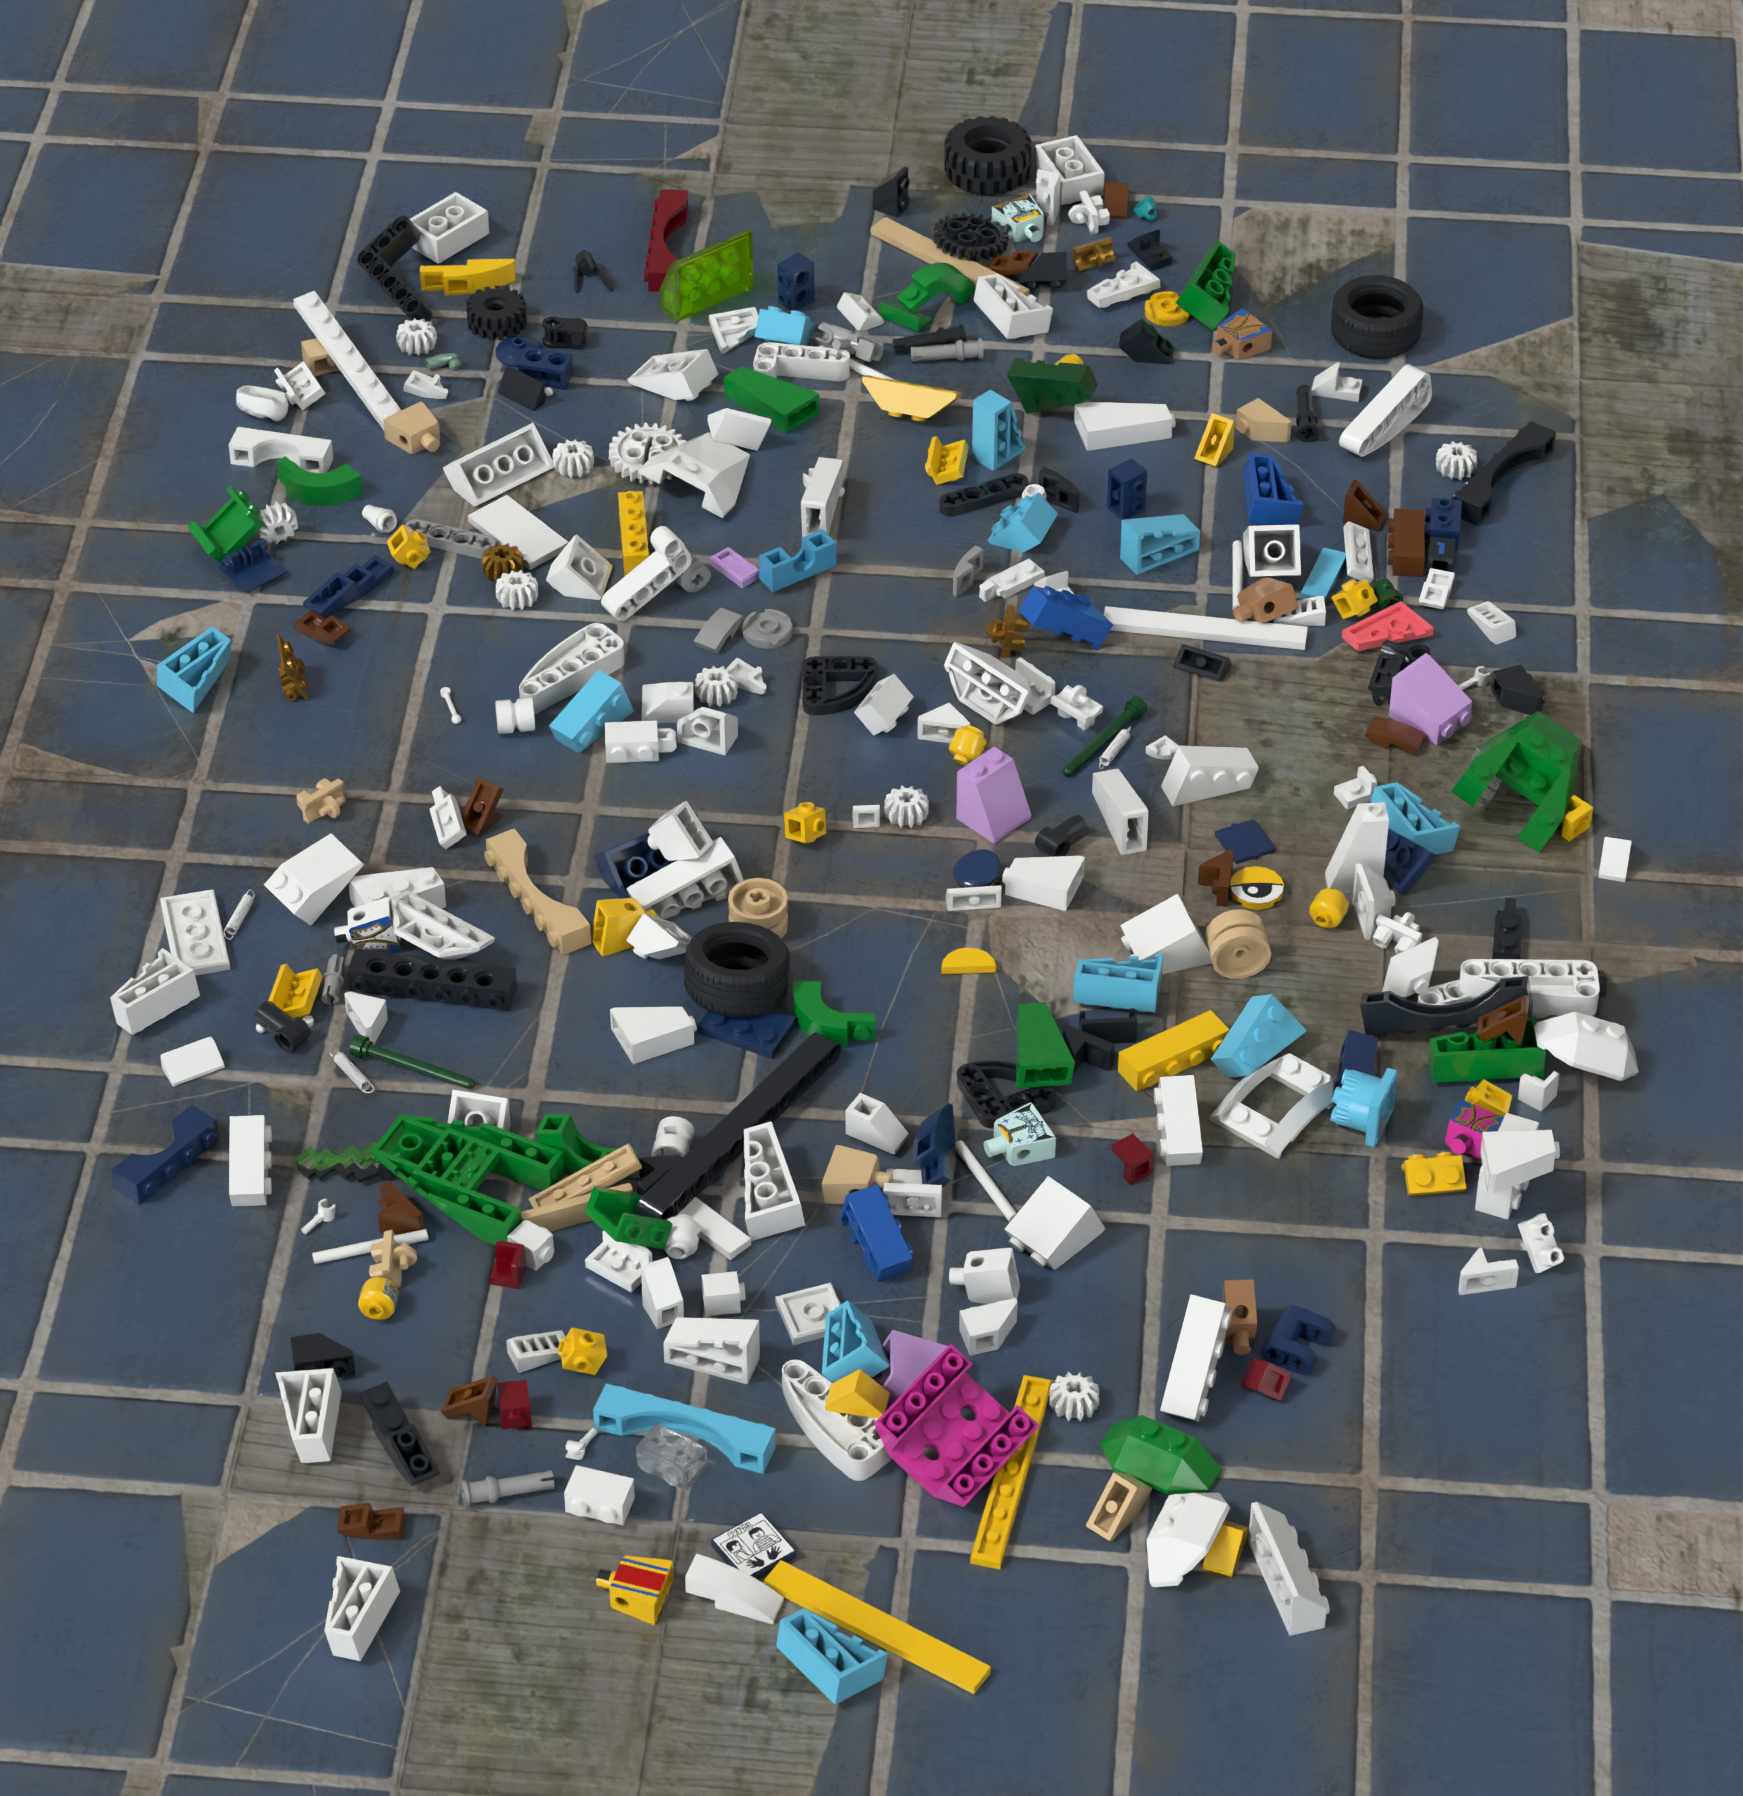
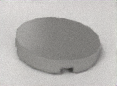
[742,609,793,649]

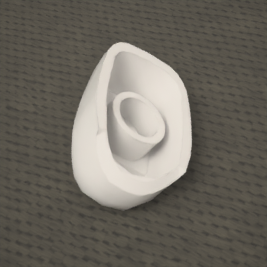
[236,386,288,422]

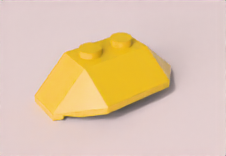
[862,375,962,422]

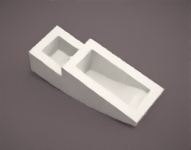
[685,1554,784,1624]

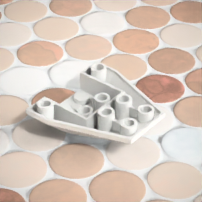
[638,432,750,518]

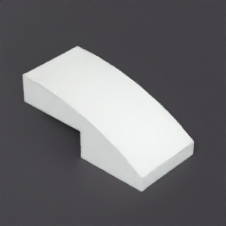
[1419,568,1455,609]

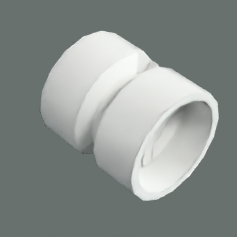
[495,697,535,734]
[652,1116,694,1157]

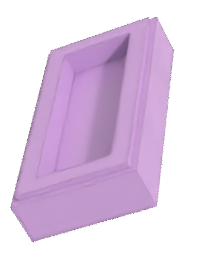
[709,547,759,588]

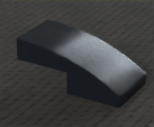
[1039,467,1079,513]

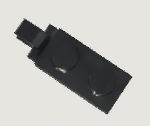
[1492,897,1523,959]

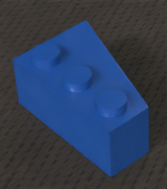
[1242,453,1304,525]
[1019,586,1113,650]
[839,1184,914,1282]

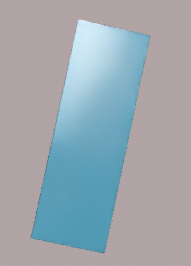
[1300,547,1346,603]

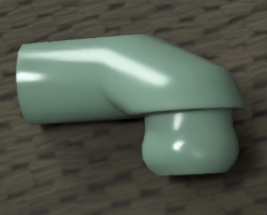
[425,353,462,370]

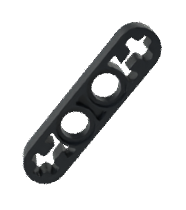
[939,473,1028,517]

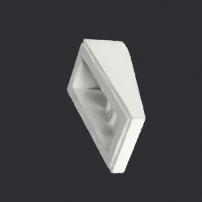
[1273,596,1326,626]
[1467,601,1516,645]
[507,1330,565,1373]

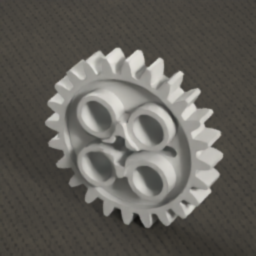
[609,423,686,484]

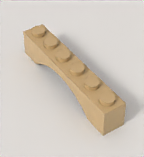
[484,829,591,956]

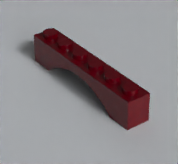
[644,189,689,293]

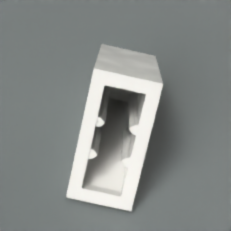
[1002,856,1085,911]
[610,1007,697,1064]
[1480,1130,1560,1194]

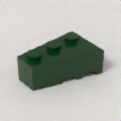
[1007,358,1098,414]

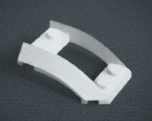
[1209,1053,1334,1159]

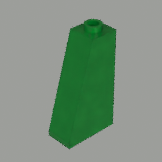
[724,366,820,434]
[1016,1002,1075,1088]

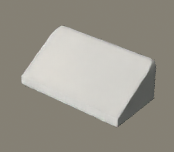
[837,292,885,331]
[946,885,1001,911]
[160,1037,225,1086]

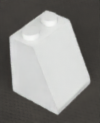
[1243,525,1301,577]
[1120,894,1212,974]
[1005,1176,1105,1270]

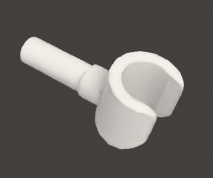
[1458,666,1491,690]
[301,1199,335,1234]
[566,1428,597,1460]

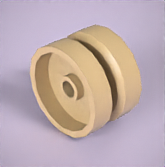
[728,878,788,939]
[1205,910,1271,979]

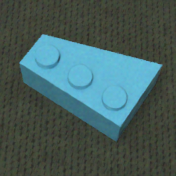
[1120,514,1200,575]

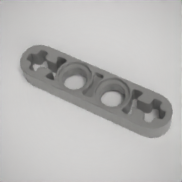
[405,519,496,559]

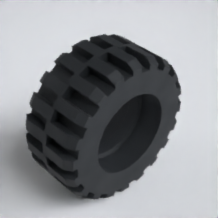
[944,116,1032,195]

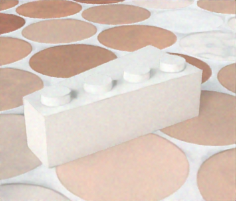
[626,837,744,919]
[744,1122,805,1241]

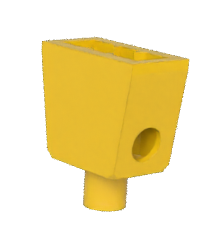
[591,898,657,957]

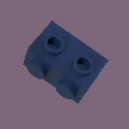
[1107,458,1148,520]
[1424,498,1462,551]

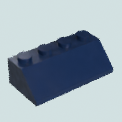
[593,813,700,899]

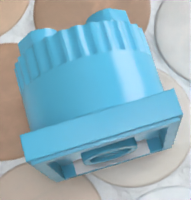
[1330,1068,1398,1147]

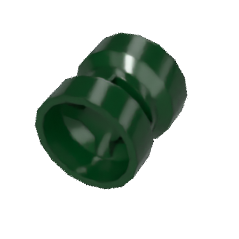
[1371,579,1403,611]

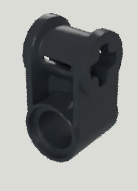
[542,316,588,349]

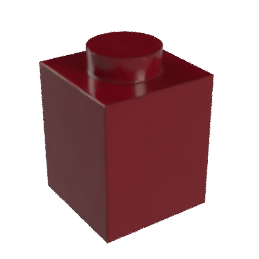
[497,1380,532,1429]

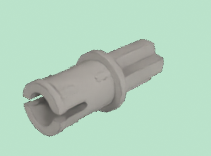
[321,954,345,1005]

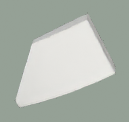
[403,370,448,399]
[725,658,767,694]

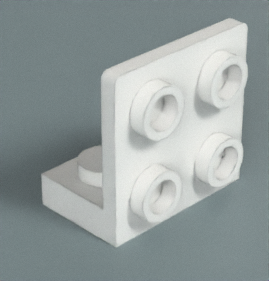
[883,1169,943,1217]

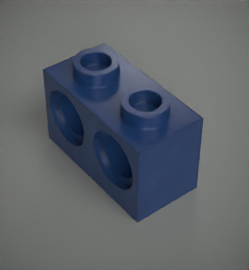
[777,252,815,311]
[518,347,573,390]

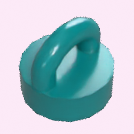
[1134,196,1157,220]

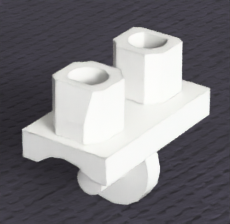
[1069,191,1109,234]
[1050,685,1103,730]
[1373,912,1422,954]
[1518,1213,1564,1273]

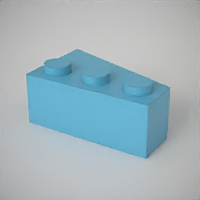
[972,390,1027,471]
[157,626,231,714]
[549,670,634,753]
[1370,782,1460,855]
[1073,954,1164,1012]
[1211,994,1307,1078]
[822,1300,890,1383]
[776,1608,888,1705]

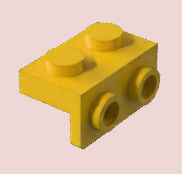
[925,436,969,485]
[268,964,323,1018]
[1401,1152,1466,1196]

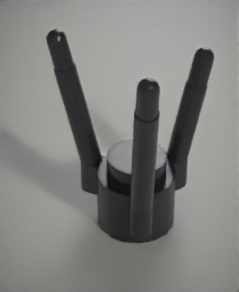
[573,250,613,292]

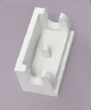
[1036,169,1061,225]

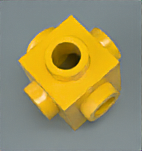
[387,525,430,569]
[1331,578,1378,619]
[784,802,826,843]
[558,1327,607,1375]

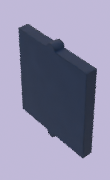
[1215,819,1275,864]

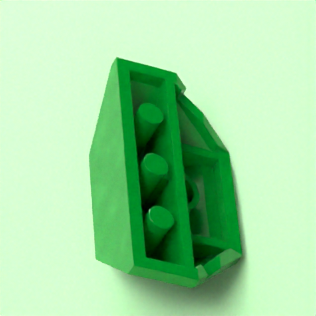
[1100,1415,1222,1494]

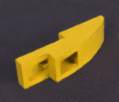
[420,259,516,296]

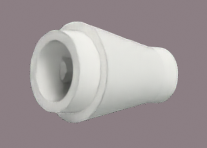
[362,505,397,533]

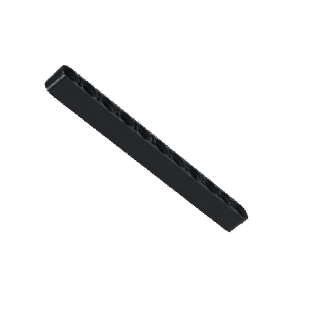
[636,1032,841,1220]

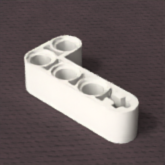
[753,342,850,381]
[601,526,692,621]

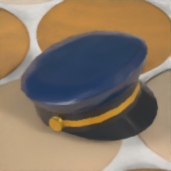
[953,849,1002,888]

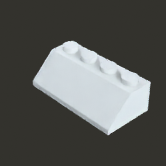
[443,423,554,507]
[1248,1502,1330,1636]

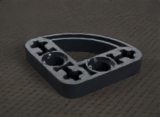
[802,656,878,716]
[957,1060,1056,1129]

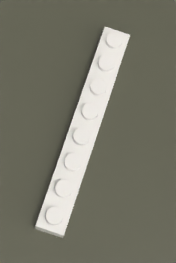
[293,291,401,430]

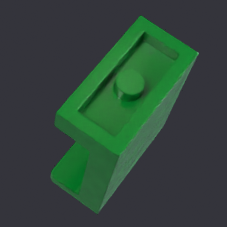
[187,486,265,564]
[584,1186,673,1250]

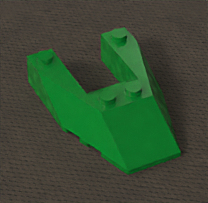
[1451,711,1582,853]
[371,1114,565,1246]

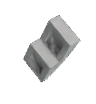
[953,545,983,597]
[694,608,744,654]

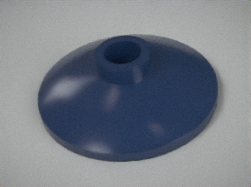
[495,336,543,367]

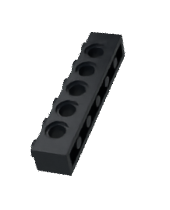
[347,948,517,1011]

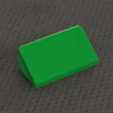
[879,301,931,332]

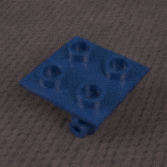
[218,540,288,593]

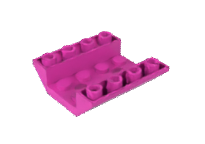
[874,1344,1040,1507]

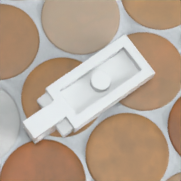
[979,559,1045,602]
[429,786,467,849]

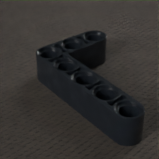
[357,216,432,322]

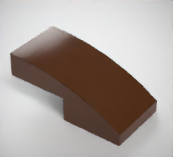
[988,249,1038,276]
[295,611,351,645]
[1364,717,1425,756]
[337,1503,406,1540]

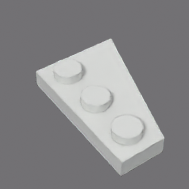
[1087,261,1160,308]

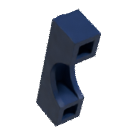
[112,1105,219,1205]

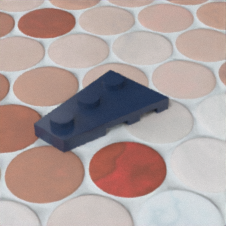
[1384,827,1438,895]

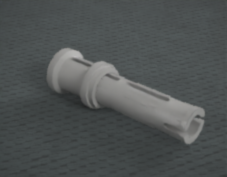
[910,338,984,362]
[460,1470,554,1508]

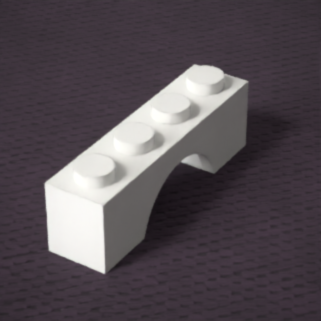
[229,427,333,473]

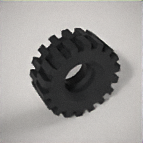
[466,286,527,341]

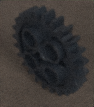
[933,213,1009,261]

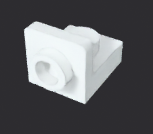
[1334,766,1377,810]

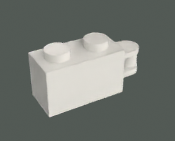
[605,720,677,763]

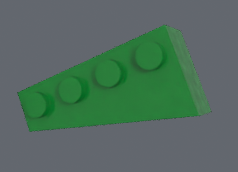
[1175,240,1236,331]
[1428,1016,1546,1083]

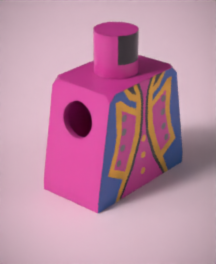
[1444,1100,1504,1158]

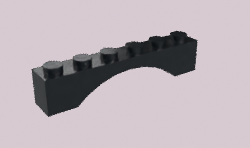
[1452,421,1556,526]
[1360,976,1533,1037]

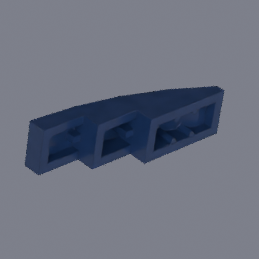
[303,555,395,617]

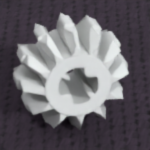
[396,318,437,356]
[552,439,594,478]
[1436,441,1478,480]
[257,502,298,545]
[496,570,538,611]
[695,666,738,707]
[884,785,929,829]
[1049,1371,1099,1422]

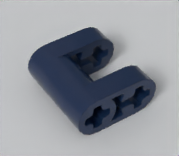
[1260,1305,1336,1375]

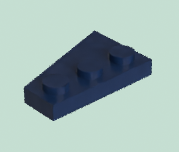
[698,1011,797,1059]

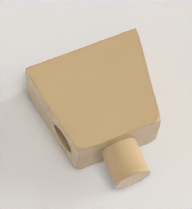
[383,401,440,454]
[822,1145,893,1204]

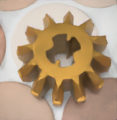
[481,543,524,583]

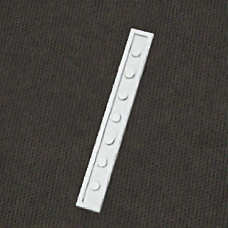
[1104,606,1308,650]

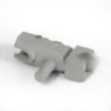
[815,322,884,362]

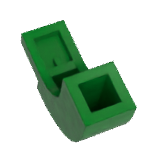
[897,263,976,314]
[277,456,363,506]
[793,981,875,1048]
[535,1113,639,1177]

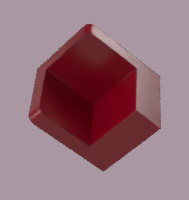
[1111,1134,1154,1185]
[490,1240,526,1289]
[1241,1358,1292,1401]

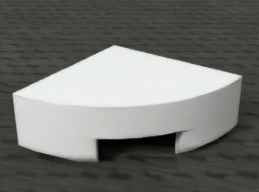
[1146,735,1179,760]

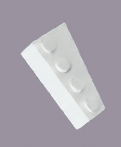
[1160,1295,1233,1422]

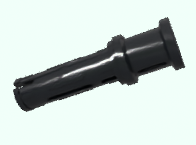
[893,324,966,354]
[1296,385,1319,442]

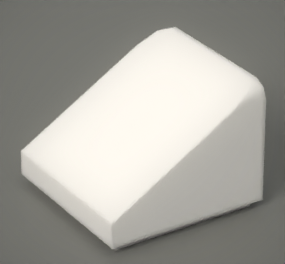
[852,805,880,828]

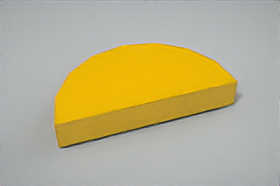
[941,947,996,974]

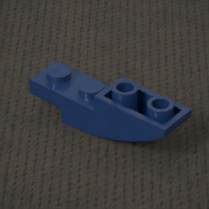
[913,1103,956,1187]

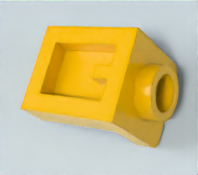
[1562,795,1593,842]
[1465,1079,1512,1117]

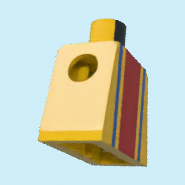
[596,1556,674,1625]

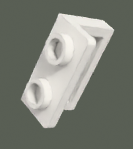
[274,361,326,411]
[1015,657,1055,715]
[585,1231,652,1293]

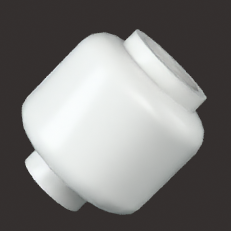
[664,1214,701,1259]

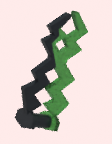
[295,1142,393,1183]

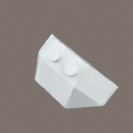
[944,642,1031,725]
[390,890,495,961]
[1534,1012,1639,1081]
[1147,1493,1230,1587]

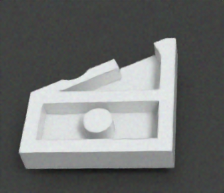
[709,307,759,354]

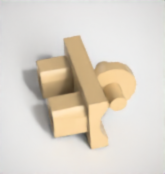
[296,778,345,824]
[369,1230,417,1288]

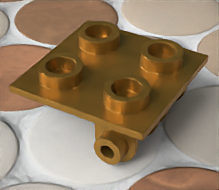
[277,634,310,701]

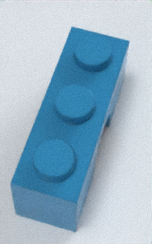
[759,529,836,592]

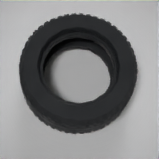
[1331,275,1423,359]
[684,922,790,1017]

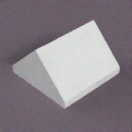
[707,408,771,451]
[448,1090,511,1131]

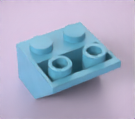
[754,306,816,346]
[987,492,1058,553]

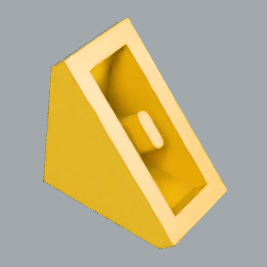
[1194,413,1235,467]
[825,1369,890,1418]
[1203,1520,1249,1577]

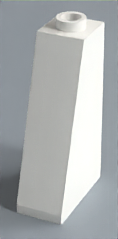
[1074,402,1176,451]
[801,457,844,538]
[1092,769,1148,855]
[1325,802,1389,894]

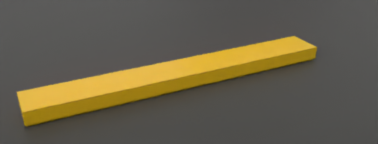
[970,1375,1053,1569]
[764,1560,991,1694]

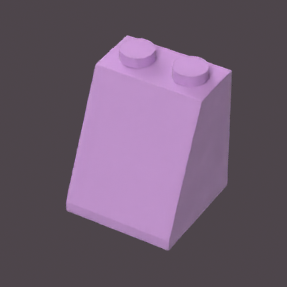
[1389,653,1472,745]
[956,746,1031,844]
[872,1330,948,1411]

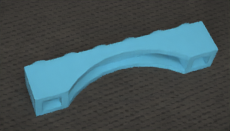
[593,1384,776,1474]

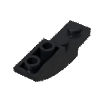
[360,1382,439,1486]

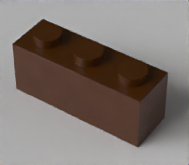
[1388,508,1425,577]

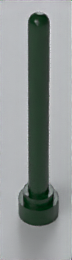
[1062,696,1148,776]
[349,1034,476,1089]

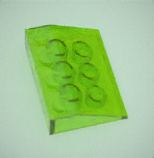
[660,229,754,322]

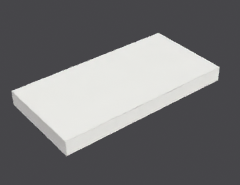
[468,495,569,570]
[160,889,230,976]

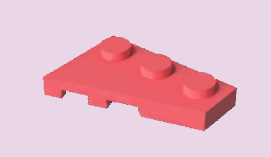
[1342,601,1434,651]

